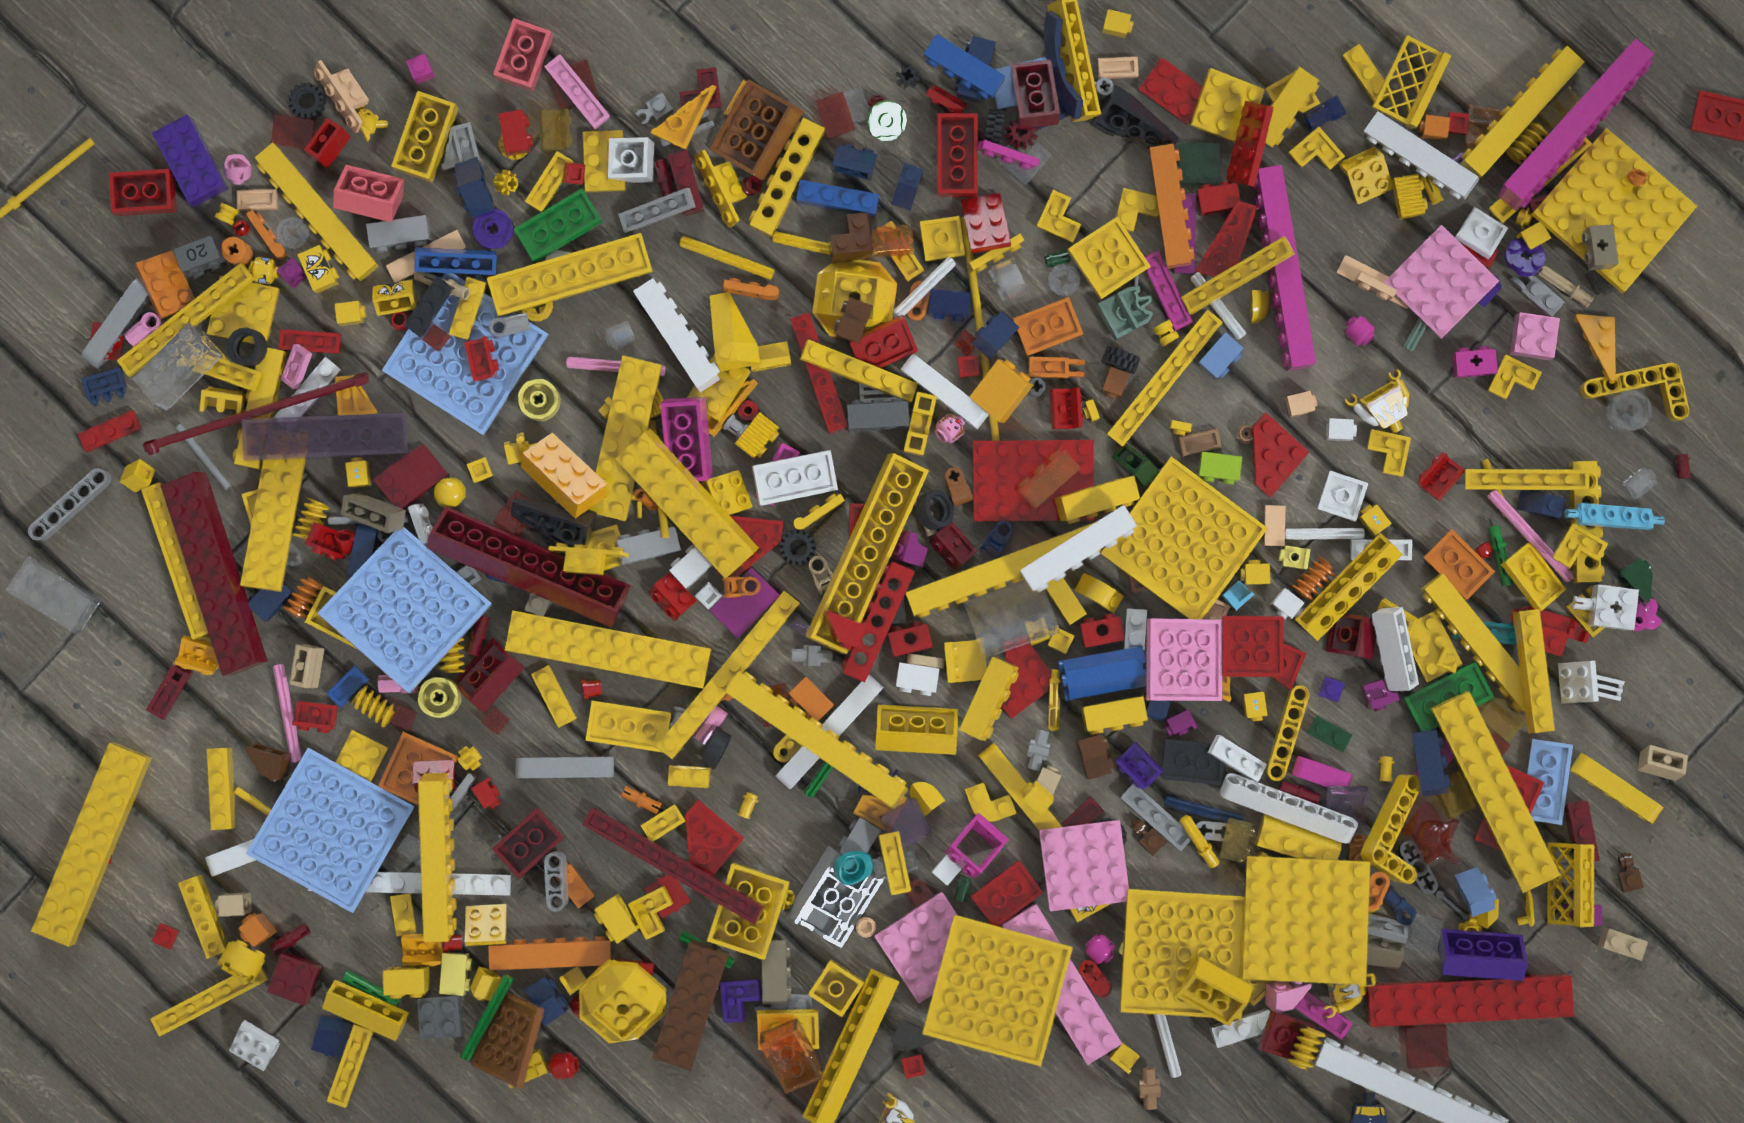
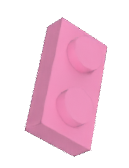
[281,344,312,389]

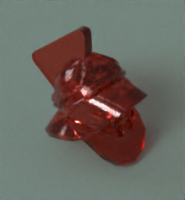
[1402,803,1462,866]

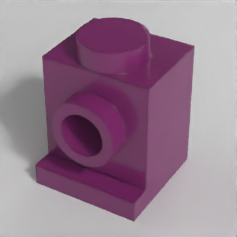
[277,258,307,289]
[1164,709,1198,736]

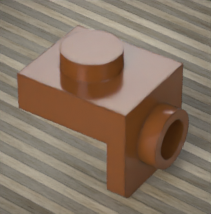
[1347,834,1367,861]

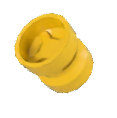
[1153,320,1179,347]

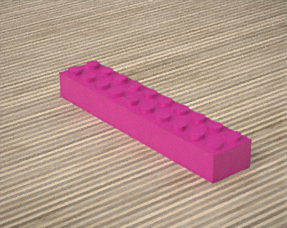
[1498,38,1655,211]
[1251,165,1316,371]

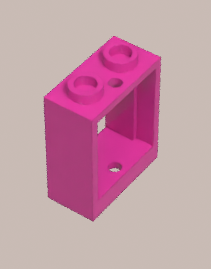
[944,813,1009,879]

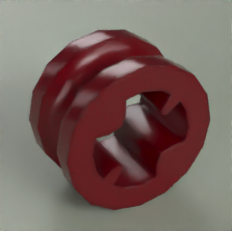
[742,176,762,196]

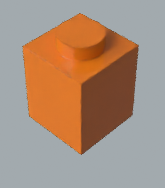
[1418,115,1450,141]

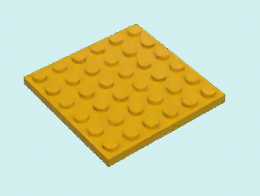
[1531,128,1697,294]
[1100,457,1268,620]
[1242,856,1370,985]
[1120,889,1245,1019]
[922,915,1073,1066]

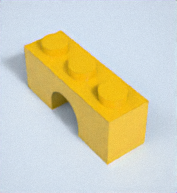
[904,392,937,457]

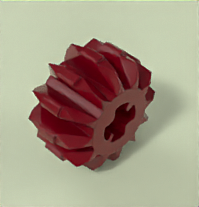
[1005,116,1038,150]

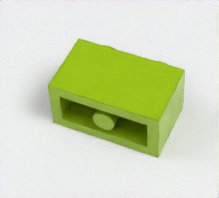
[1198,452,1242,485]

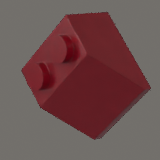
[1326,614,1377,659]

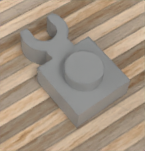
[636,93,673,126]

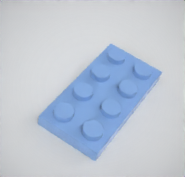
[1527,739,1573,825]

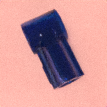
[1304,95,1347,130]

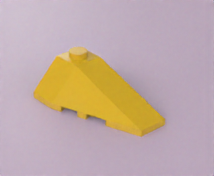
[710,292,761,372]

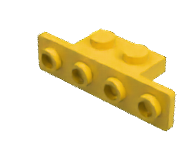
[694,150,747,228]
[548,543,629,575]

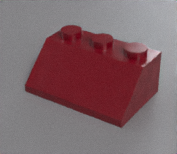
[454,638,525,712]

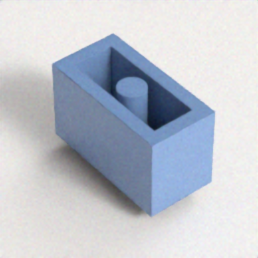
[1197,332,1243,380]
[1455,867,1497,917]

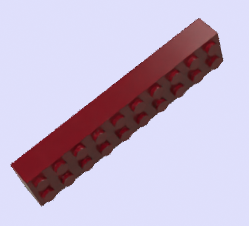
[161,472,268,676]
[426,506,631,627]

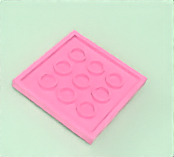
[1384,225,1499,339]
[1147,618,1222,701]
[1039,820,1129,911]
[874,891,957,1003]

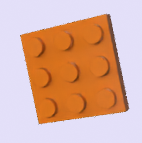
[378,732,459,805]

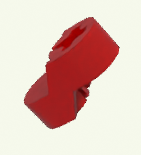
[1079,960,1112,998]

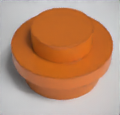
[1627,168,1647,186]

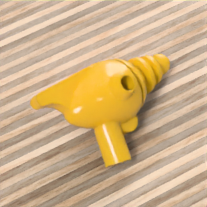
[355,106,388,141]

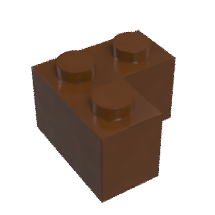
[828,212,873,263]
[834,297,873,345]
[1076,734,1114,780]

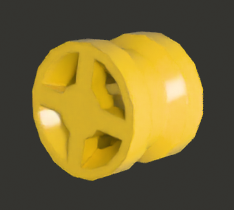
[214,203,239,226]

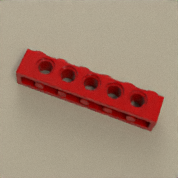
[790,312,848,435]
[841,562,915,683]

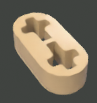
[906,654,945,669]

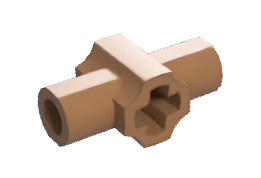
[1138,1067,1161,1110]

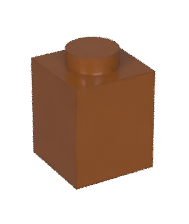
[1101,367,1130,400]

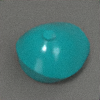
[833,851,873,885]

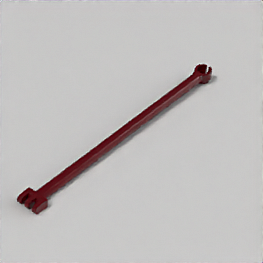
[142,372,369,455]

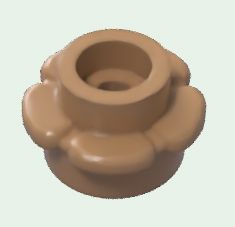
[1237,424,1253,444]

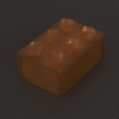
[1016,450,1081,509]
[760,1018,823,1094]

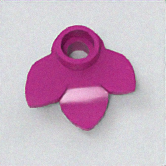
[1633,598,1662,632]

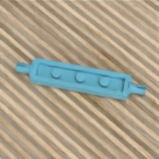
[1564,503,1665,530]

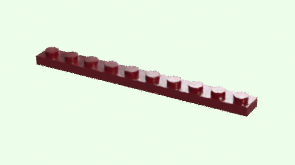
[582,807,765,925]

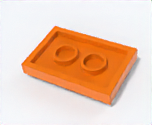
[134,250,195,319]
[1013,297,1083,356]
[1423,529,1495,600]

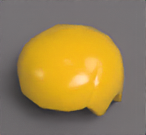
[434,477,466,508]

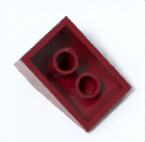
[373,443,449,510]

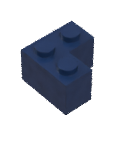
[453,157,495,218]
[524,975,569,1026]

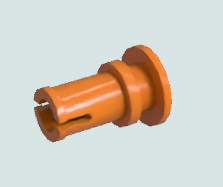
[634,489,658,511]

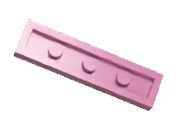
[544,54,611,130]

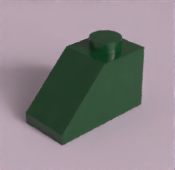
[1112,443,1159,487]
[1619,558,1653,607]

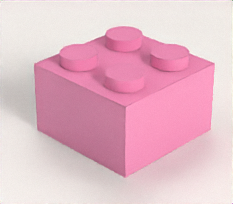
[1509,312,1560,360]

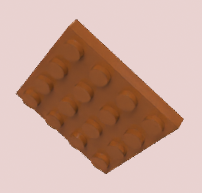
[471,992,544,1089]

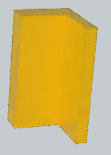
[751,341,792,372]

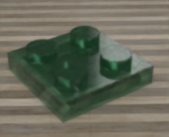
[1179,143,1220,184]

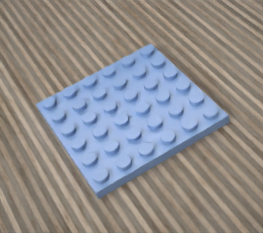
[382,273,549,435]
[318,527,492,694]
[246,748,414,913]

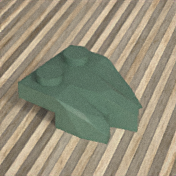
[1096,286,1153,341]

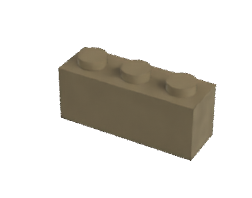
[341,492,406,533]
[762,940,791,1004]

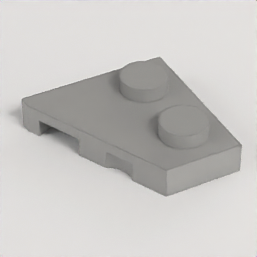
[442,122,481,171]

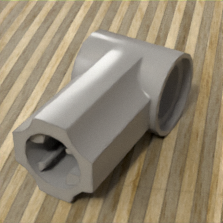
[489,313,531,339]

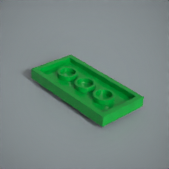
[514,188,603,263]
[1403,661,1494,732]

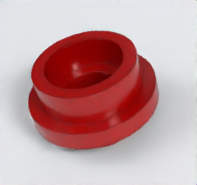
[738,401,758,421]

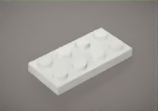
[752,450,838,506]

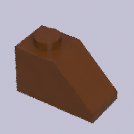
[246,743,292,781]

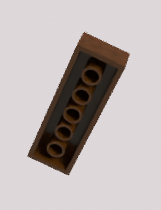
[652,939,730,1071]

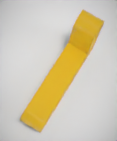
[1579,363,1689,422]
[1361,774,1421,884]

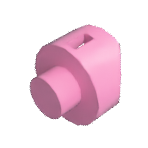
[224,154,252,185]

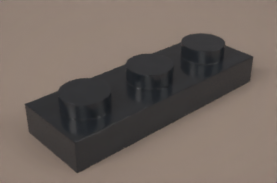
[404,277,454,337]

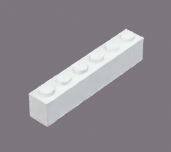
[1364,111,1479,200]
[633,278,720,393]
[1019,505,1137,593]

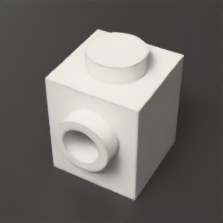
[1270,588,1304,620]

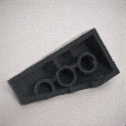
[511,499,597,548]

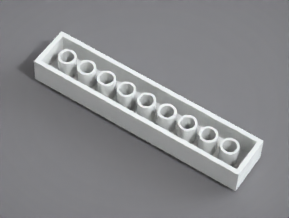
[1310,1037,1509,1123]

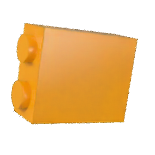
[969,359,1034,423]

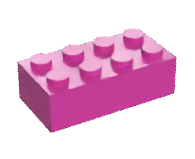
[660,397,713,481]

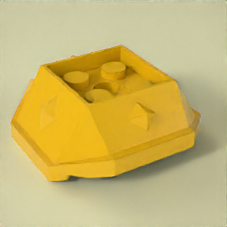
[812,260,897,339]
[579,959,667,1044]

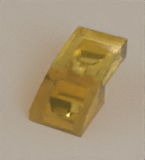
[1537,86,1581,130]

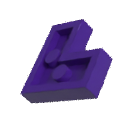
[720,979,762,1023]

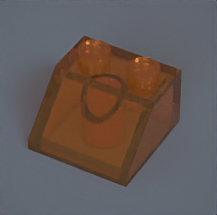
[872,225,914,258]

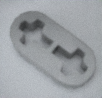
[1195,821,1233,841]

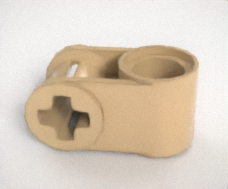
[809,556,833,596]

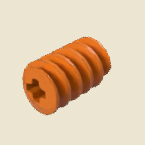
[221,237,253,266]
[1291,556,1335,601]
[283,574,323,618]

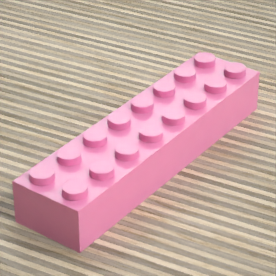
[1001,903,1122,1065]

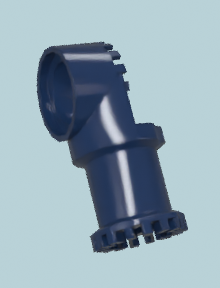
[1383,885,1417,926]

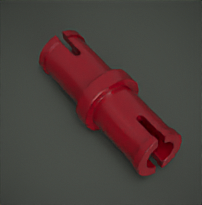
[654,159,674,197]
[466,616,490,657]
[1278,780,1321,804]
[270,923,311,955]

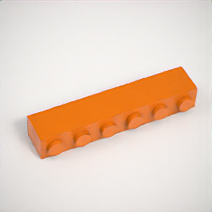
[1150,144,1195,269]
[488,936,613,970]

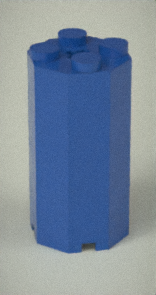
[1058,646,1147,701]

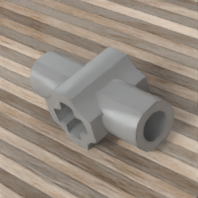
[792,645,833,666]
[1027,729,1050,771]

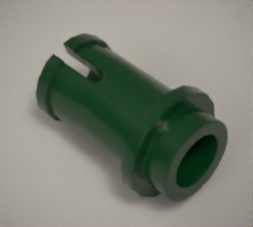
[1044,250,1071,268]
[954,876,973,902]

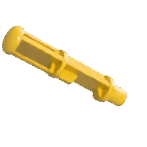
[1047,669,1061,731]

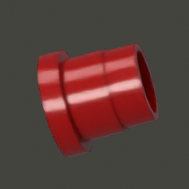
[391,311,410,331]
[334,529,355,554]
[581,679,602,700]
[444,934,462,953]

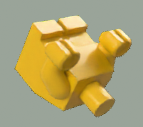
[504,432,536,465]

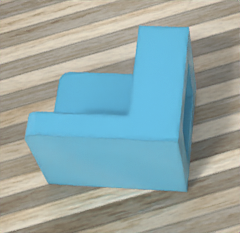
[1221,581,1254,611]

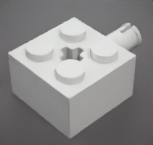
[1572,585,1639,631]

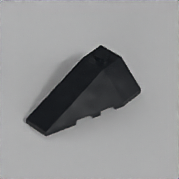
[1091,85,1179,148]

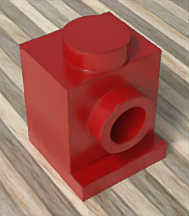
[471,777,501,810]

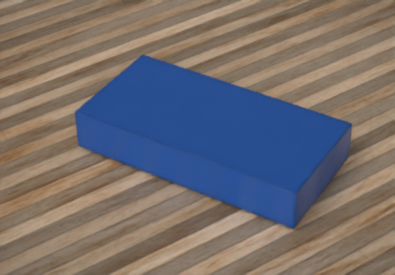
[326,665,370,708]

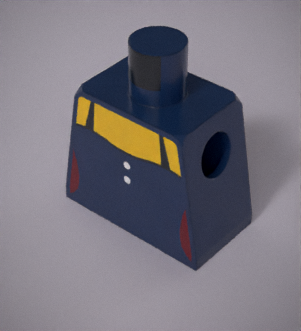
[1349,1091,1387,1123]

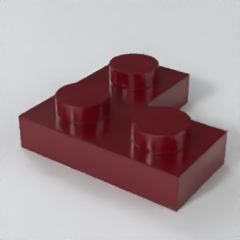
[679,67,722,110]

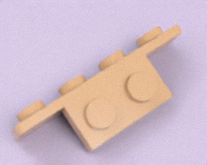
[314,60,369,133]
[1337,255,1409,309]

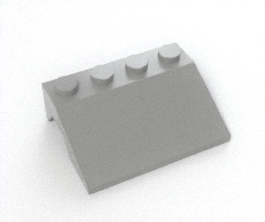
[786,845,884,948]

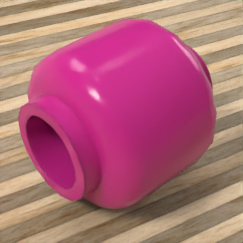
[1345,316,1375,346]
[1085,934,1115,964]

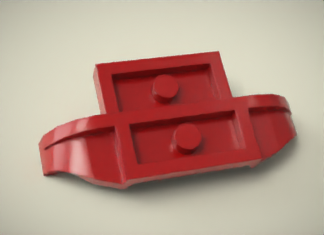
[1510,606,1590,657]

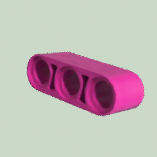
[1291,756,1353,794]

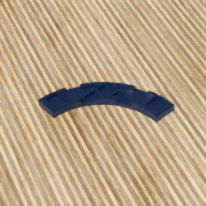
[1044,11,1084,119]

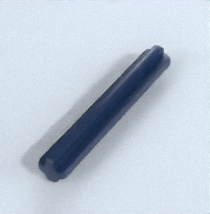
[1164,796,1243,826]

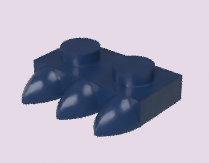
[81,367,127,407]

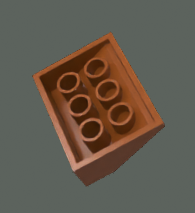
[710,79,804,181]

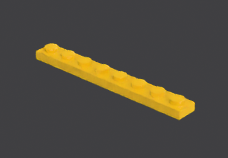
[117,263,255,377]
[1107,310,1223,447]
[141,482,209,640]

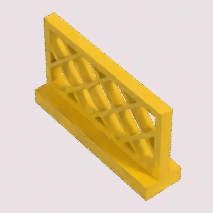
[1372,35,1452,130]
[1547,843,1594,927]

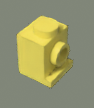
[1279,546,1311,570]

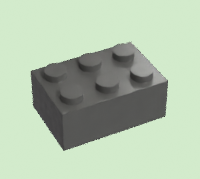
[847,398,909,433]

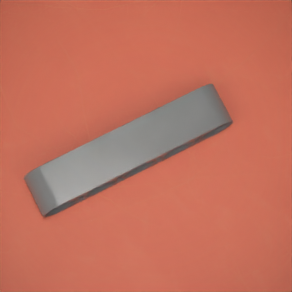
[81,278,150,369]
[28,468,112,541]
[515,757,614,778]

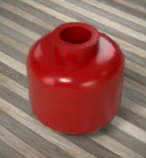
[547,1052,579,1080]

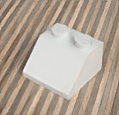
[608,137,654,183]

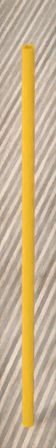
[960,217,1000,441]

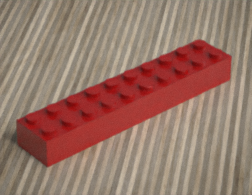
[1365,973,1574,1027]

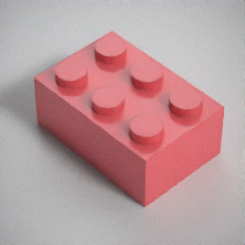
[493,18,554,92]
[333,165,404,222]

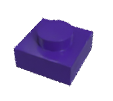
[1318,677,1345,703]

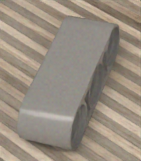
[544,850,569,912]

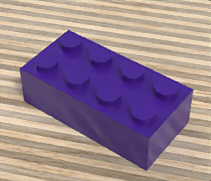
[152,114,229,207]
[1438,929,1528,981]

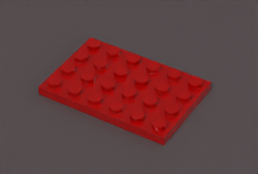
[973,440,1094,521]

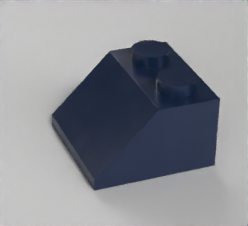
[832,143,877,181]

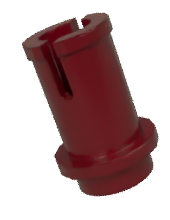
[1674,454,1691,479]

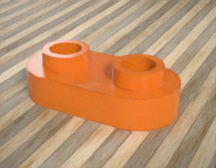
[907,281,931,321]
[1369,871,1390,911]

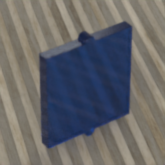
[311,1015,353,1058]

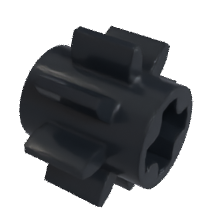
[896,64,920,90]

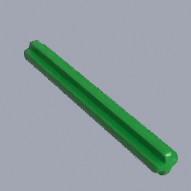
[460,974,514,1061]

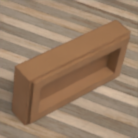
[1178,428,1222,457]

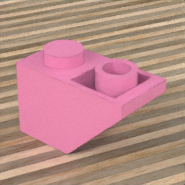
[1265,981,1311,1013]

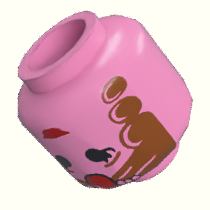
[935,413,965,443]

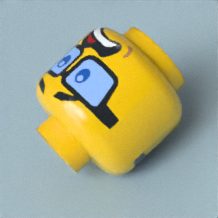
[249,257,280,284]

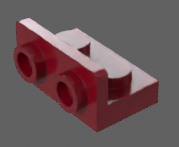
[929,522,977,571]

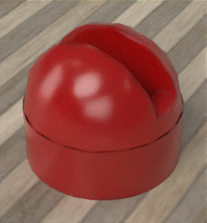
[233,220,250,237]
[1474,541,1492,558]

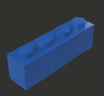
[924,34,1005,100]
[796,180,879,217]
[414,247,497,275]

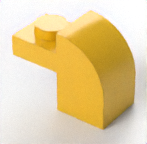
[1074,573,1124,613]

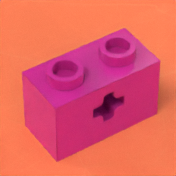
[1452,346,1498,378]

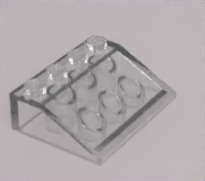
[963,581,1059,658]

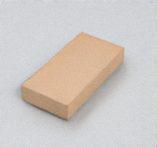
[1097,56,1138,79]
[237,189,278,211]
[1264,505,1286,546]

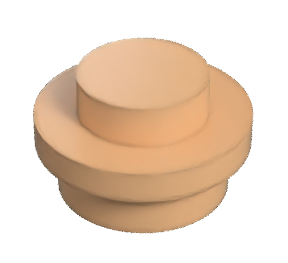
[856,917,876,937]

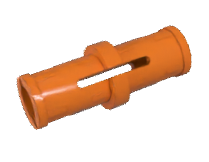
[621,785,662,815]

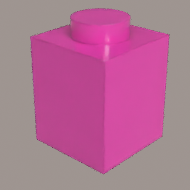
[406,53,436,84]

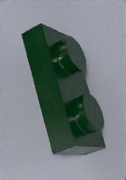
[1307,716,1352,752]

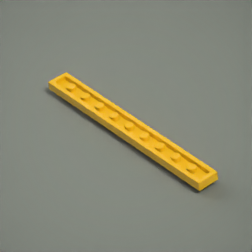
[656,591,800,760]

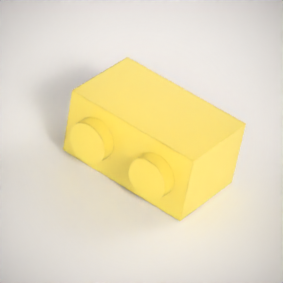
[439,952,472,996]

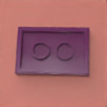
[709,567,780,638]

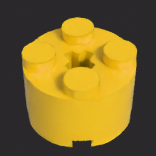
[217,940,265,983]

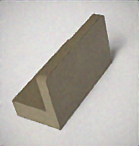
[1367,934,1405,970]

